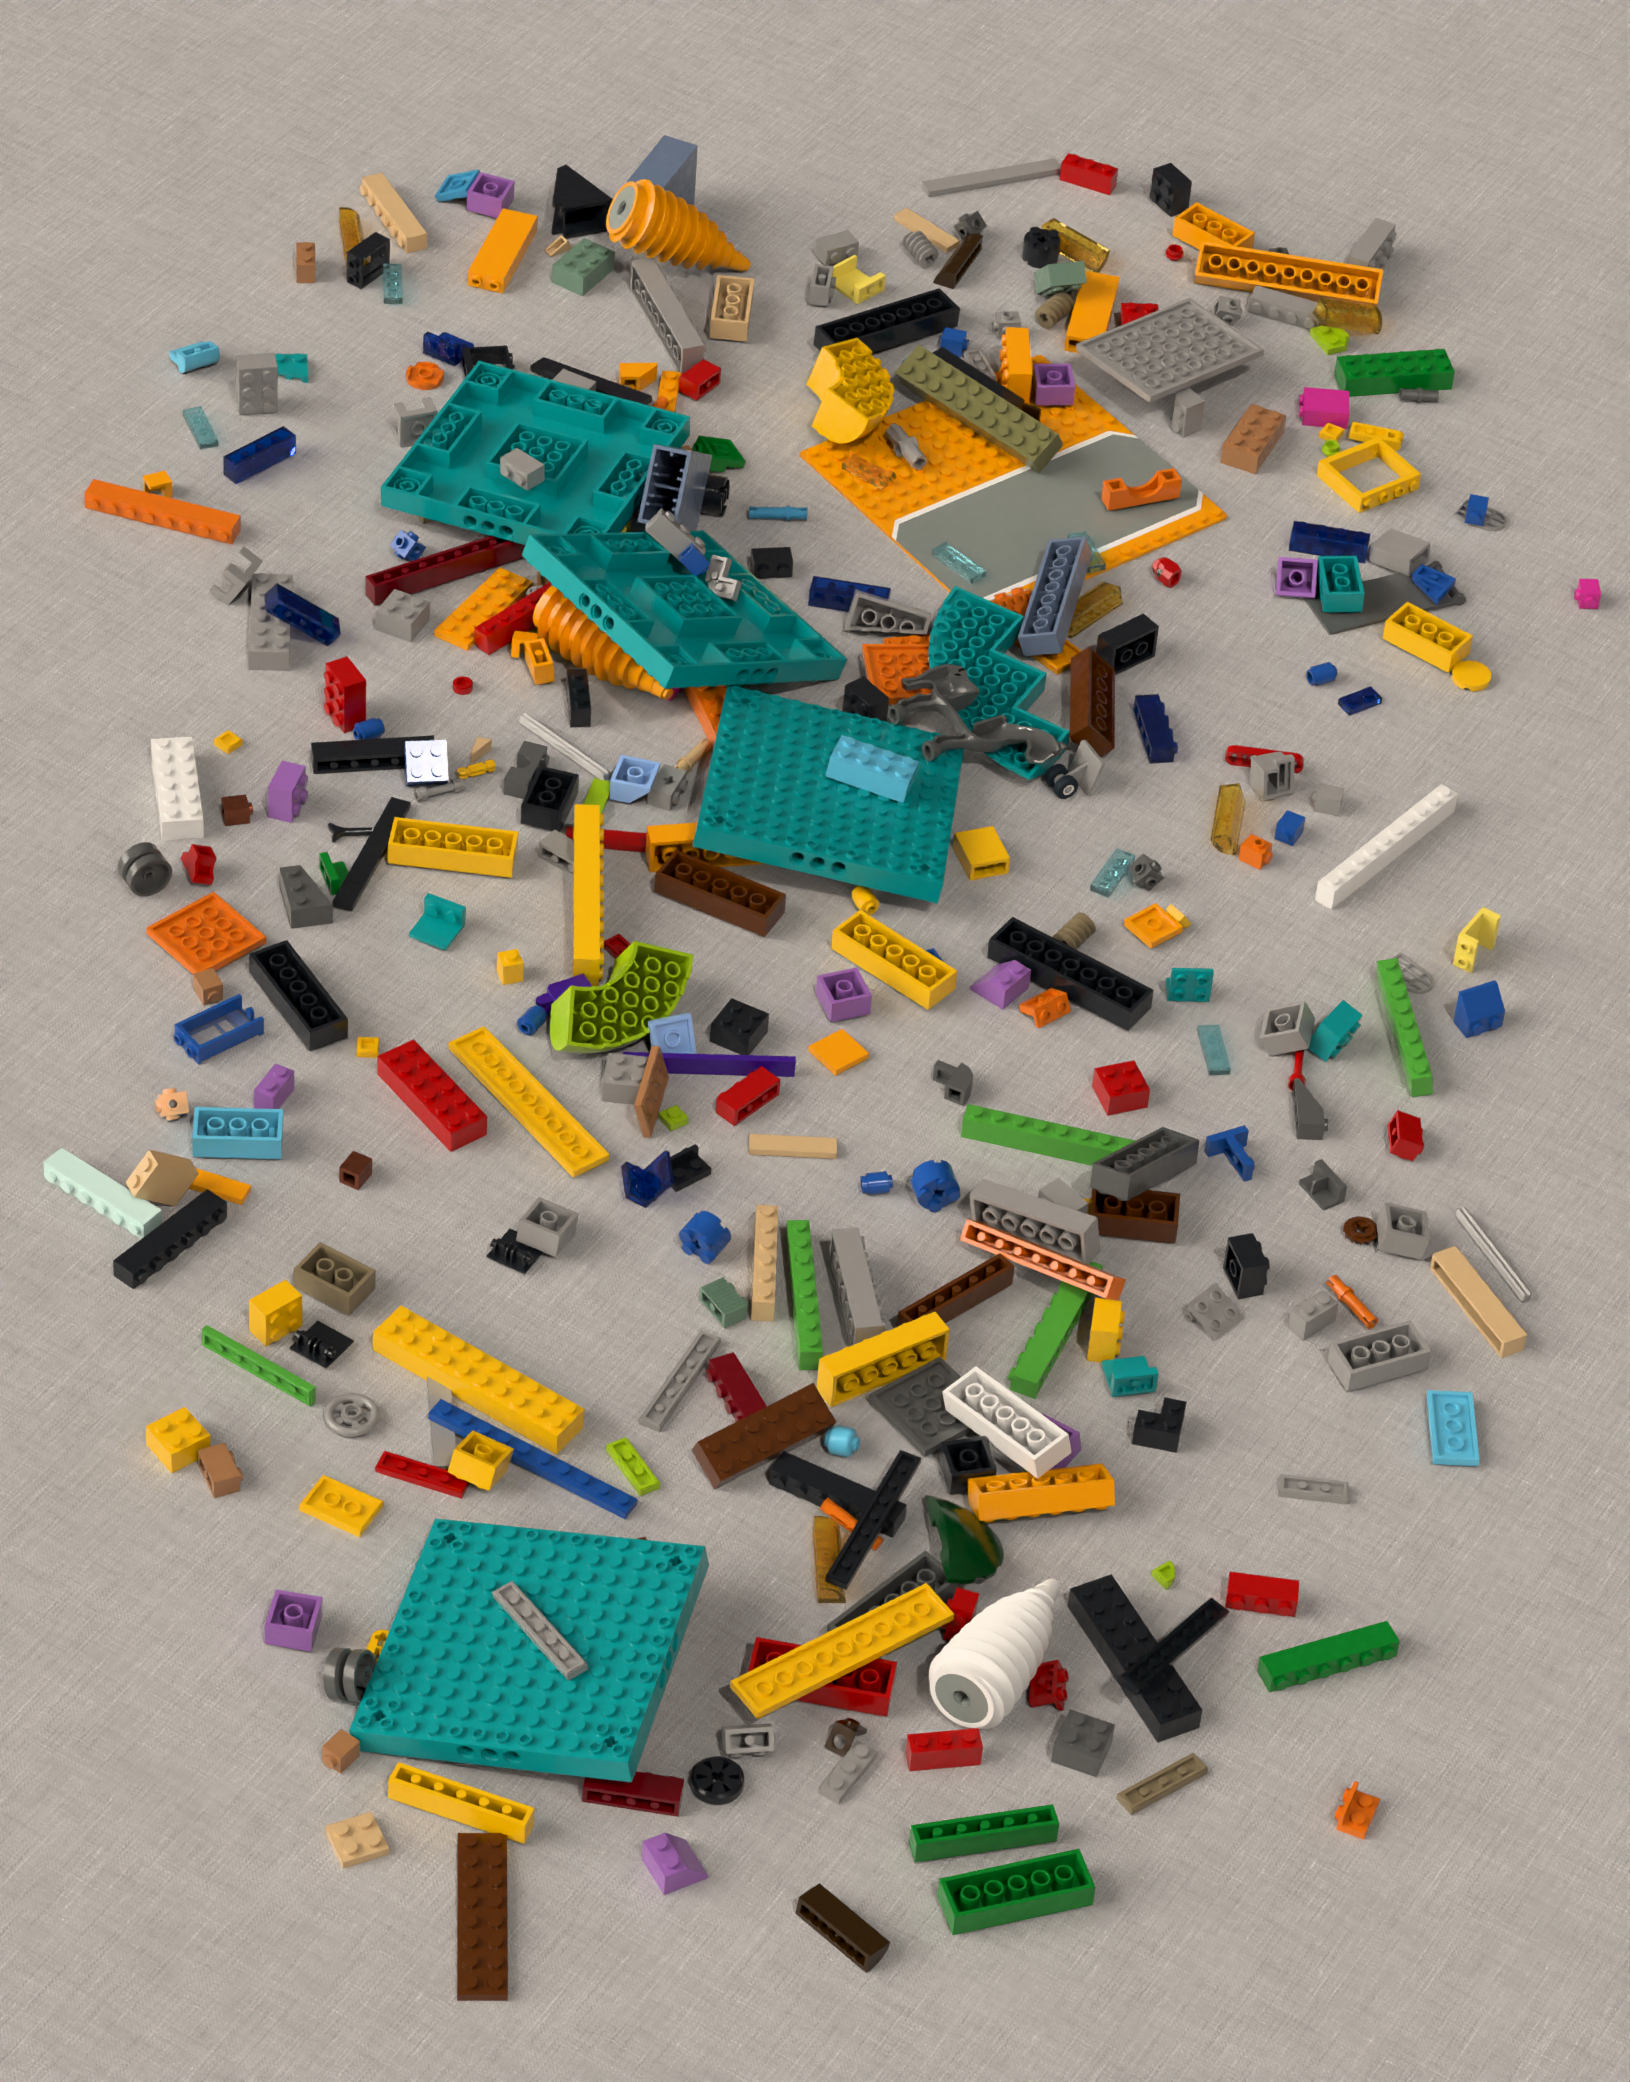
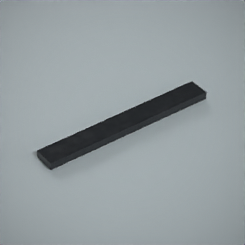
[530,357,652,405]
[333,797,411,911]
[825,1450,921,1590]
[1117,1598,1230,1696]

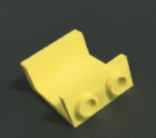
[833,255,886,304]
[1453,907,1501,973]

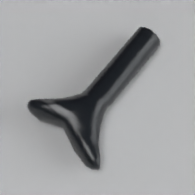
[328,822,372,843]

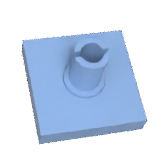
[648,1012,697,1054]

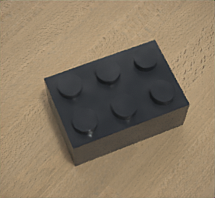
[1096,613,1159,675]
[521,766,579,832]

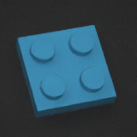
[435,169,480,202]

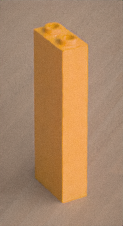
[468,208,538,294]
[1064,271,1120,353]

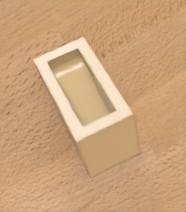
[544,235,572,257]
[471,737,492,763]

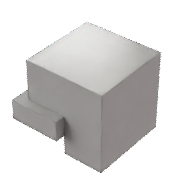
[1250,751,1295,800]

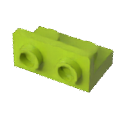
[1310,315,1350,356]

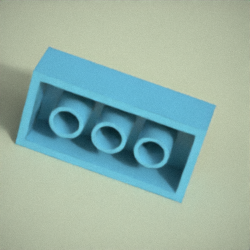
[825,735,919,803]
[192,1107,283,1159]

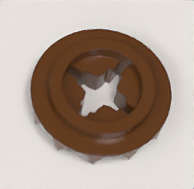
[1343,1216,1378,1245]

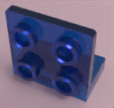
[621,1150,674,1208]

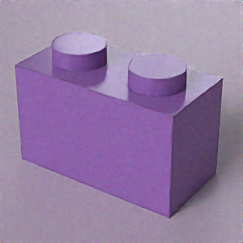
[254,1063,294,1109]

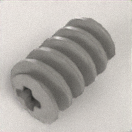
[903,231,939,269]

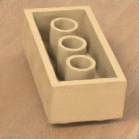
[710,275,754,342]

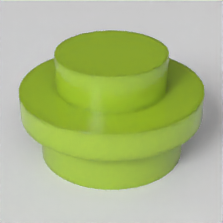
[1321,440,1341,457]

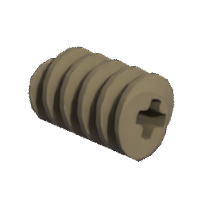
[1035,292,1075,329]
[1053,912,1096,949]

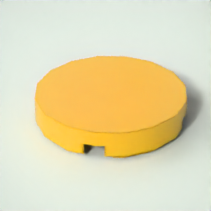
[1452,660,1491,692]

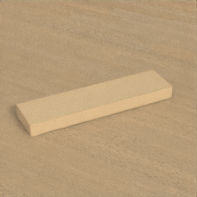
[894,208,960,253]
[749,1134,837,1159]

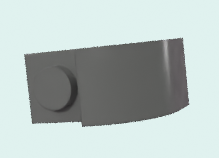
[933,1060,973,1106]

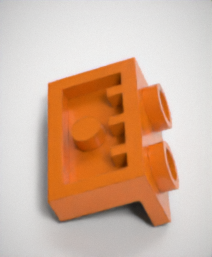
[989,587,1032,616]
[1019,988,1071,1028]
[1335,1781,1380,1840]

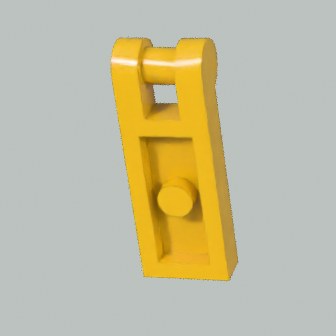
[1349,422,1404,451]

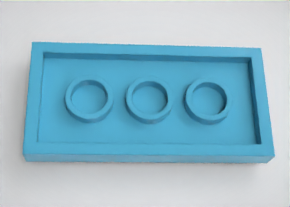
[1426,1390,1480,1466]

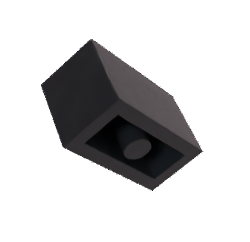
[750,547,793,579]

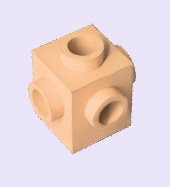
[155,1088,189,1120]

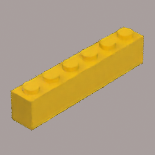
[388,1762,535,1844]

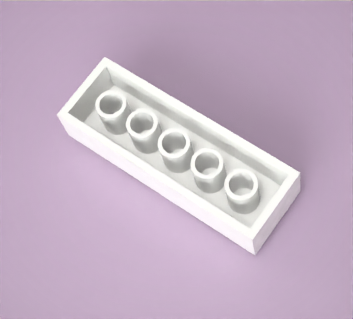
[151,737,204,841]
[942,1366,1072,1479]

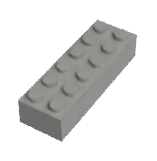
[249,573,293,671]
[969,1179,1100,1264]
[829,1228,886,1346]

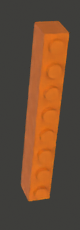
[85,479,241,544]
[960,1219,1126,1301]

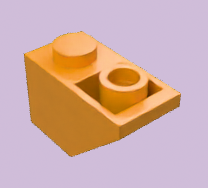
[619,363,657,391]

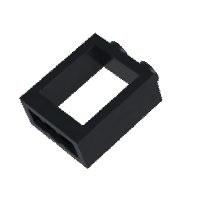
[347,232,390,289]
[462,345,515,378]

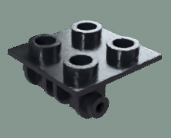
[486,1228,543,1274]
[290,1320,354,1369]

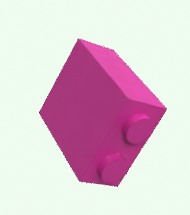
[1299,387,1350,429]

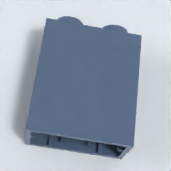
[627,135,698,205]
[638,444,712,531]

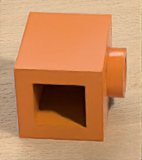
[1239,834,1273,870]

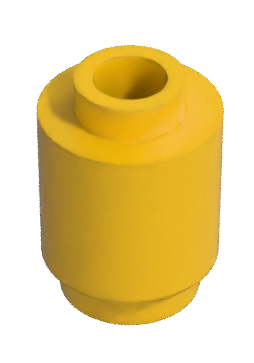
[852,885,880,915]

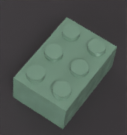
[552,238,615,296]
[1034,261,1087,297]

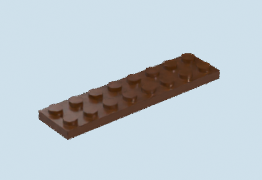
[457,1833,508,2001]

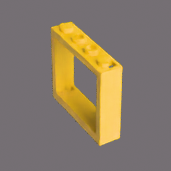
[1317,437,1421,513]

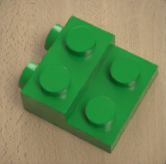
[692,436,746,472]

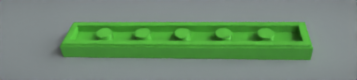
[202,1325,316,1407]

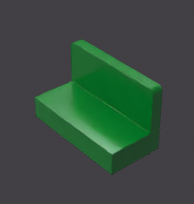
[319,852,349,896]

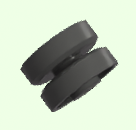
[118,842,172,897]
[323,1648,376,1703]

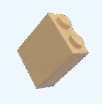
[126,1150,199,1206]

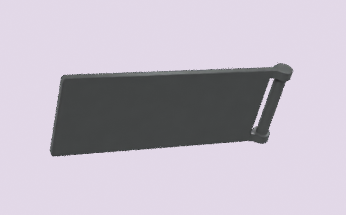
[1304,561,1466,635]

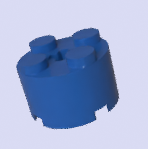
[910,1160,960,1212]
[679,1211,731,1264]

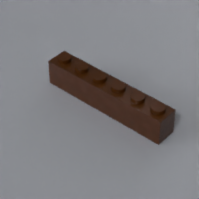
[897,1253,1015,1327]

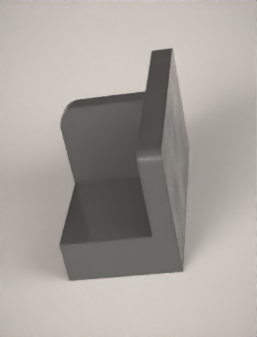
[1299,1159,1347,1210]

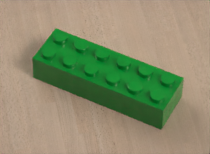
[1334,349,1455,397]
[937,1849,1096,1935]

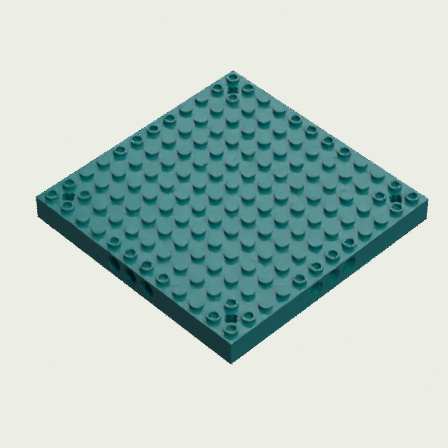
[381,361,690,545]
[522,530,848,689]
[692,685,964,904]
[349,1518,709,1782]

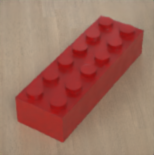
[377,1039,488,1152]
[748,1637,897,1717]

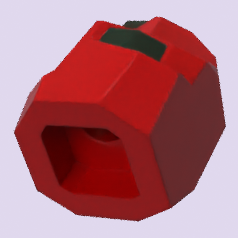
[1152,557,1182,588]

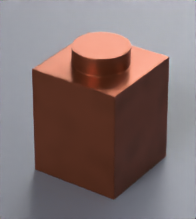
[221,794,253,826]
[339,1151,372,1190]

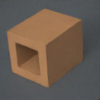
[193,968,223,1006]
[322,1729,360,1774]

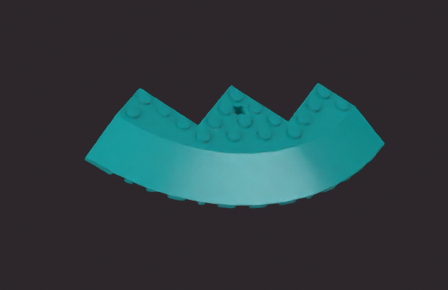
[928,586,1070,781]

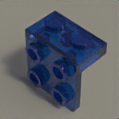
[423,331,474,366]

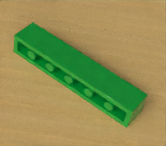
[1257,1621,1400,1693]
[909,1804,1059,1863]

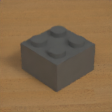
[1051,1709,1115,1777]

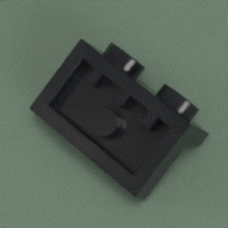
[660,1144,712,1192]

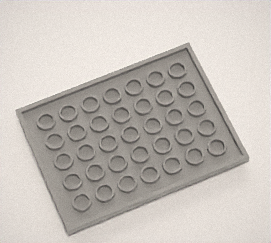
[1076,298,1264,403]

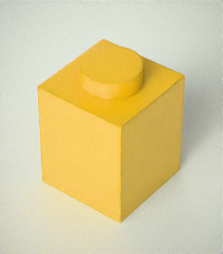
[497,949,524,985]

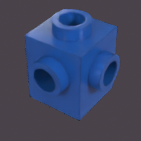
[390,530,426,561]

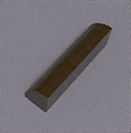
[933,234,983,289]
[795,1883,890,1973]

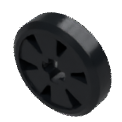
[690,1756,744,1805]

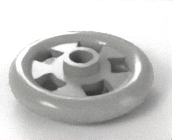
[324,1393,380,1437]

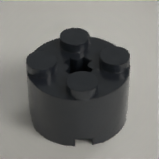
[1022,227,1061,269]
[700,474,730,516]

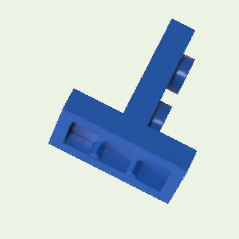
[1204,1125,1255,1182]

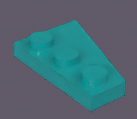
[275,353,308,383]

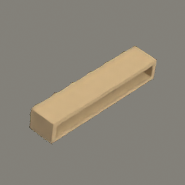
[360,173,427,254]
[751,1204,778,1322]
[1430,1246,1527,1358]

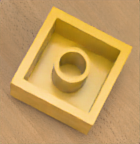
[249,1279,302,1346]
[1087,1297,1125,1363]
[146,1407,211,1473]
[448,1430,514,1491]

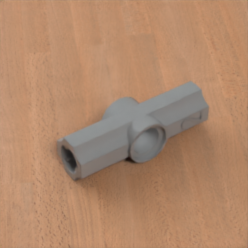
[885,423,927,470]

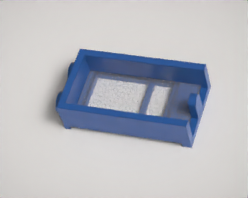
[173,994,264,1065]

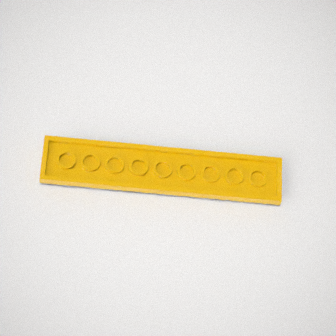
[448,1026,610,1178]
[730,1583,954,1719]

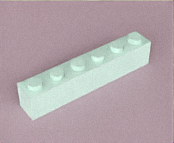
[43,1147,162,1239]

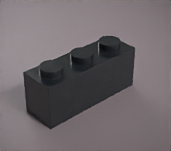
[566,669,591,727]

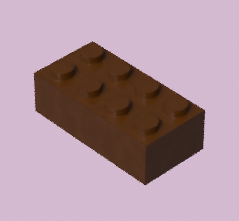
[1089,1188,1180,1243]

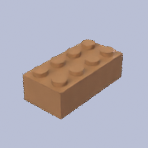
[1220,404,1286,475]

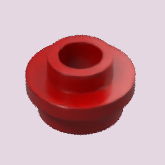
[1165,244,1184,261]

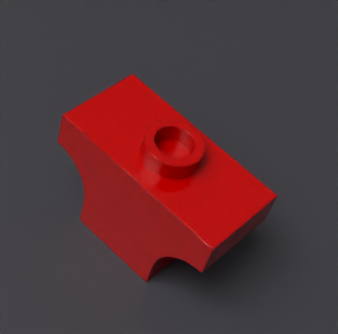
[180,844,217,885]

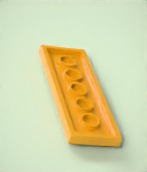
[434,567,533,651]

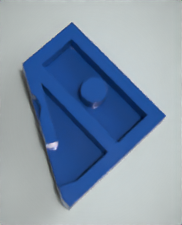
[1412,564,1456,604]

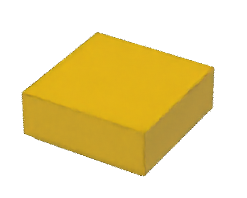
[1319,423,1345,442]
[214,730,243,754]
[1166,904,1191,929]
[356,1037,379,1058]

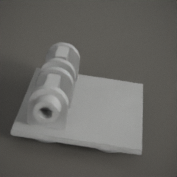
[1185,1283,1243,1340]

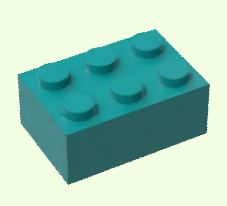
[1316,556,1365,613]

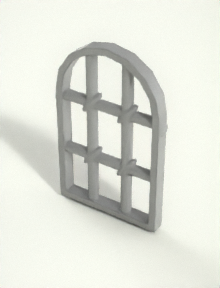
[1453,498,1506,531]
[1391,952,1434,994]

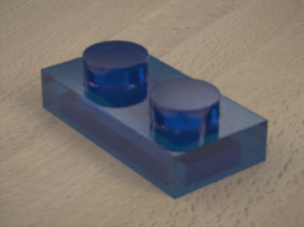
[1338,686,1382,716]

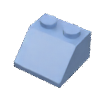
[609,755,661,803]

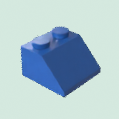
[1453,980,1505,1038]

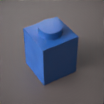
[940,327,969,357]
[1464,494,1489,526]
[678,543,710,576]
[1274,810,1306,846]

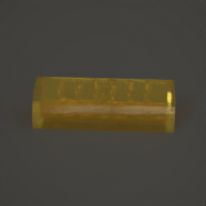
[339,207,368,267]
[1042,218,1110,273]
[1313,298,1382,334]
[1067,582,1123,638]
[1211,783,1245,855]
[812,1516,846,1603]

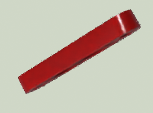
[1225,745,1304,773]

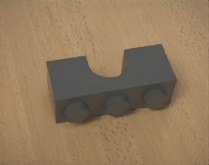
[504,741,550,799]

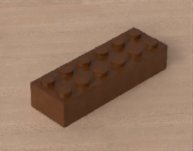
[1069,646,1115,757]
[654,850,786,937]
[692,1383,836,1490]

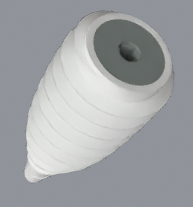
[929,1578,1060,1729]

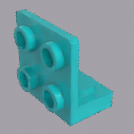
[409,893,466,950]
[1165,968,1214,1002]
[1101,1356,1159,1397]

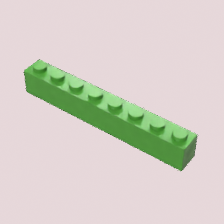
[1377,958,1433,1097]
[961,1104,1135,1166]
[785,1220,823,1371]
[1008,1261,1103,1399]

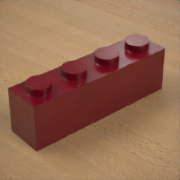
[706,1352,767,1422]
[582,1771,684,1817]

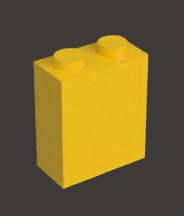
[953,826,1010,881]

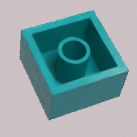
[1308,1000,1363,1062]

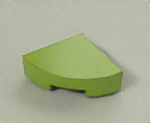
[1152,1560,1175,1590]

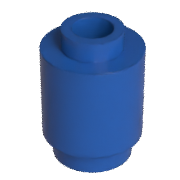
[1306,662,1337,686]
[353,718,385,740]
[517,1005,547,1036]
[860,1171,893,1195]

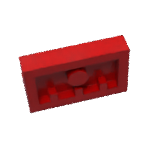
[1029,1660,1069,1711]

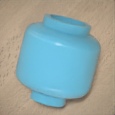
[824,1425,860,1457]

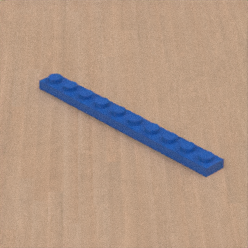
[428,1399,638,1519]

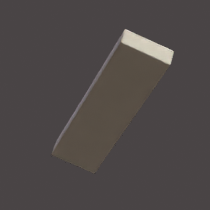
[1117,1753,1208,1815]

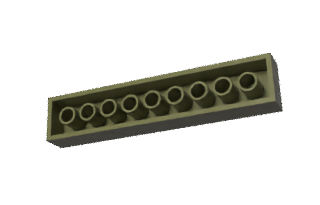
[895,345,1063,473]

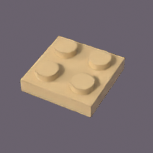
[325,1812,389,1869]

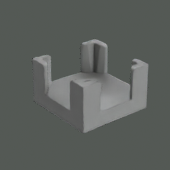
[393,397,438,448]
[209,547,263,605]

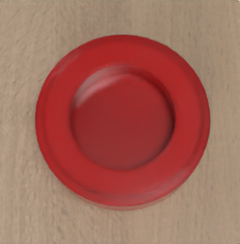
[453,676,473,695]

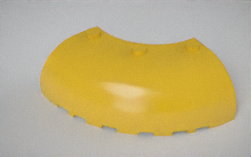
[806,338,894,443]

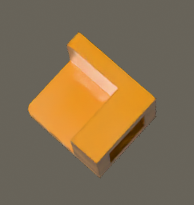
[143,470,173,498]
[511,631,539,658]

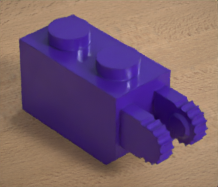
[536,974,592,1016]

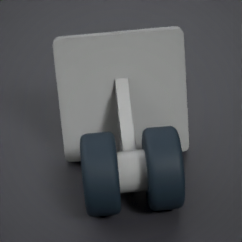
[1044,740,1105,799]

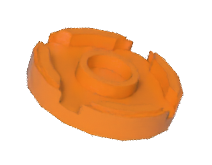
[406,362,444,390]

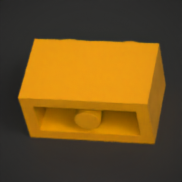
[524,638,555,685]

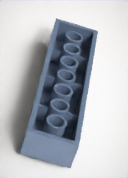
[1018,536,1092,656]

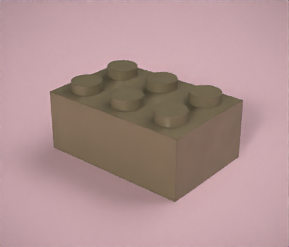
[294,1242,376,1316]

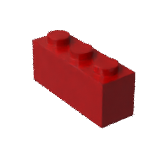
[1060,153,1118,195]
[716,1066,781,1126]
[1225,1571,1300,1617]
[905,1728,983,1772]

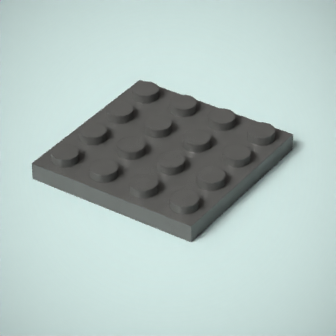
[868,1357,973,1457]

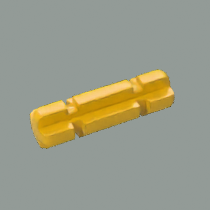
[456,759,496,779]

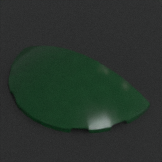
[924,1495,1004,1584]

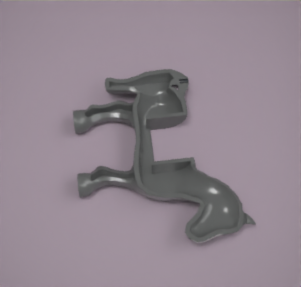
[888,664,1070,764]

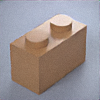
[296,242,315,283]
[198,1443,243,1498]

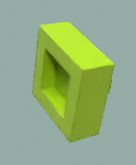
[658,1104,689,1132]

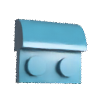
[169,341,220,373]

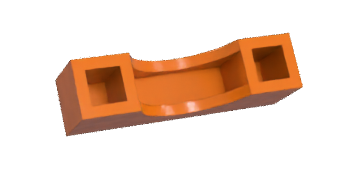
[1101,468,1182,511]

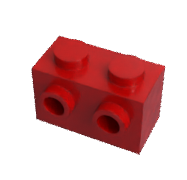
[679,359,721,401]
[1387,1110,1424,1161]
[942,1587,980,1641]

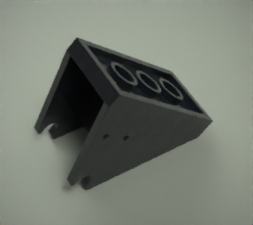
[552,164,613,239]

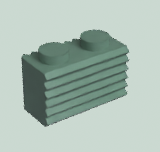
[699,1277,748,1329]

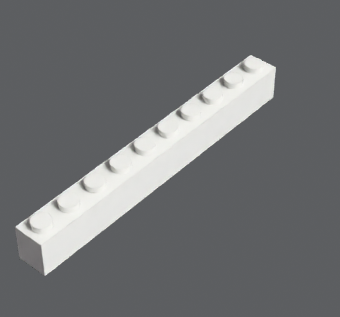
[1315,784,1458,910]

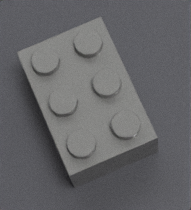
[236,353,278,416]

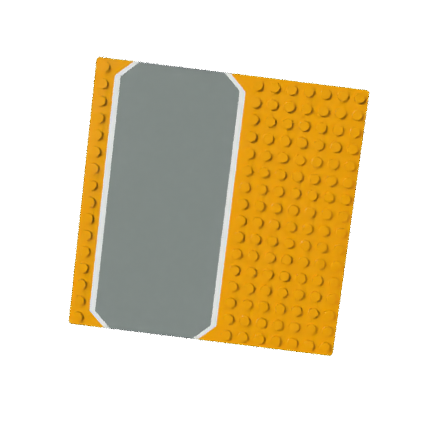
[800,355,1227,600]

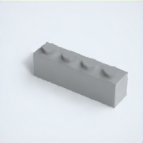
[1247,285,1326,330]

